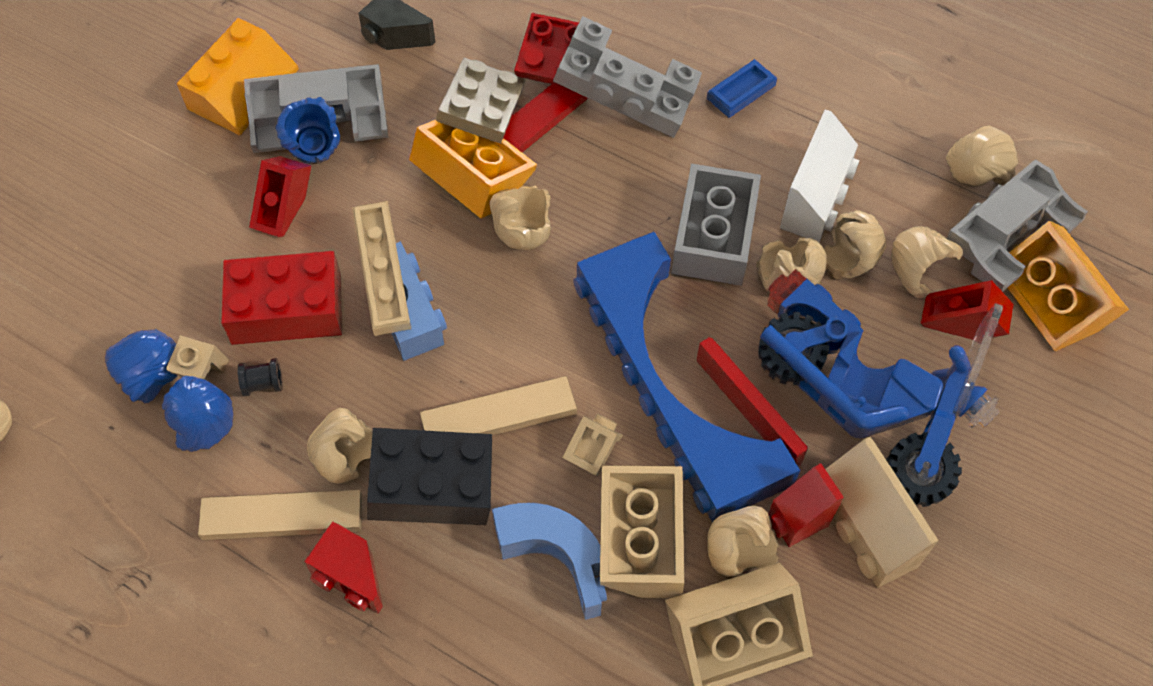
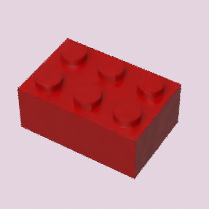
[221,251,342,345]

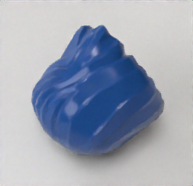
[275,97,340,164]
[105,329,178,404]
[162,376,234,452]

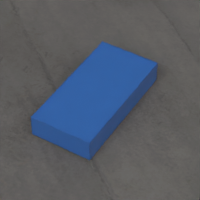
[707,59,777,118]

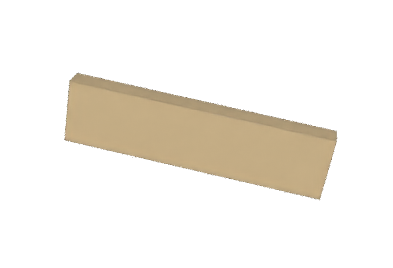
[352,201,411,336]
[420,376,577,435]
[198,490,362,540]

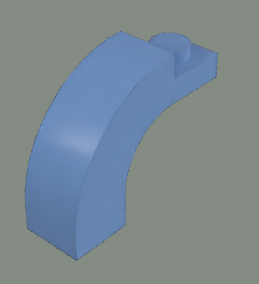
[492,503,607,620]

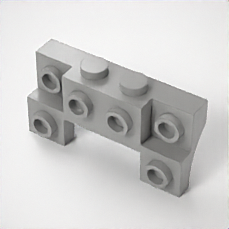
[553,16,702,138]
[244,64,388,153]
[947,159,1088,292]

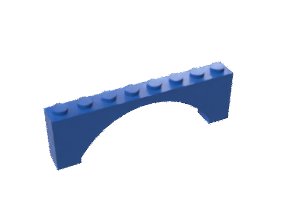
[573,232,800,522]

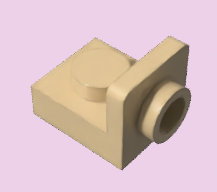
[167,335,229,379]
[562,414,623,476]

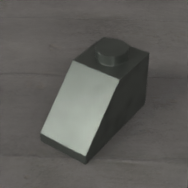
[358,0,436,50]

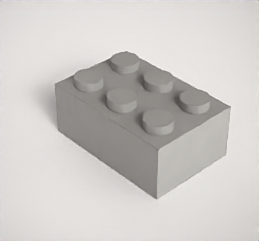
[671,163,761,286]

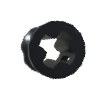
[238,358,283,397]

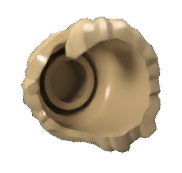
[946,125,1018,186]
[490,185,551,250]
[824,211,886,279]
[891,226,963,299]
[756,238,827,295]
[307,408,372,484]
[707,506,779,578]

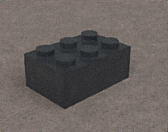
[367,428,492,525]

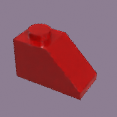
[249,156,312,238]
[921,280,1014,340]
[768,463,844,547]

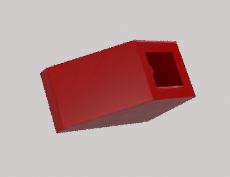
[304,521,383,614]

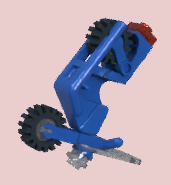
[758,269,1003,507]

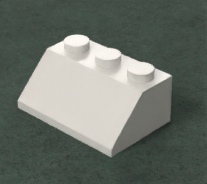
[780,109,860,242]

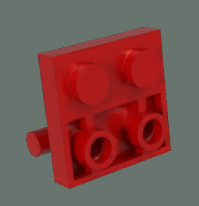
[514,13,579,87]

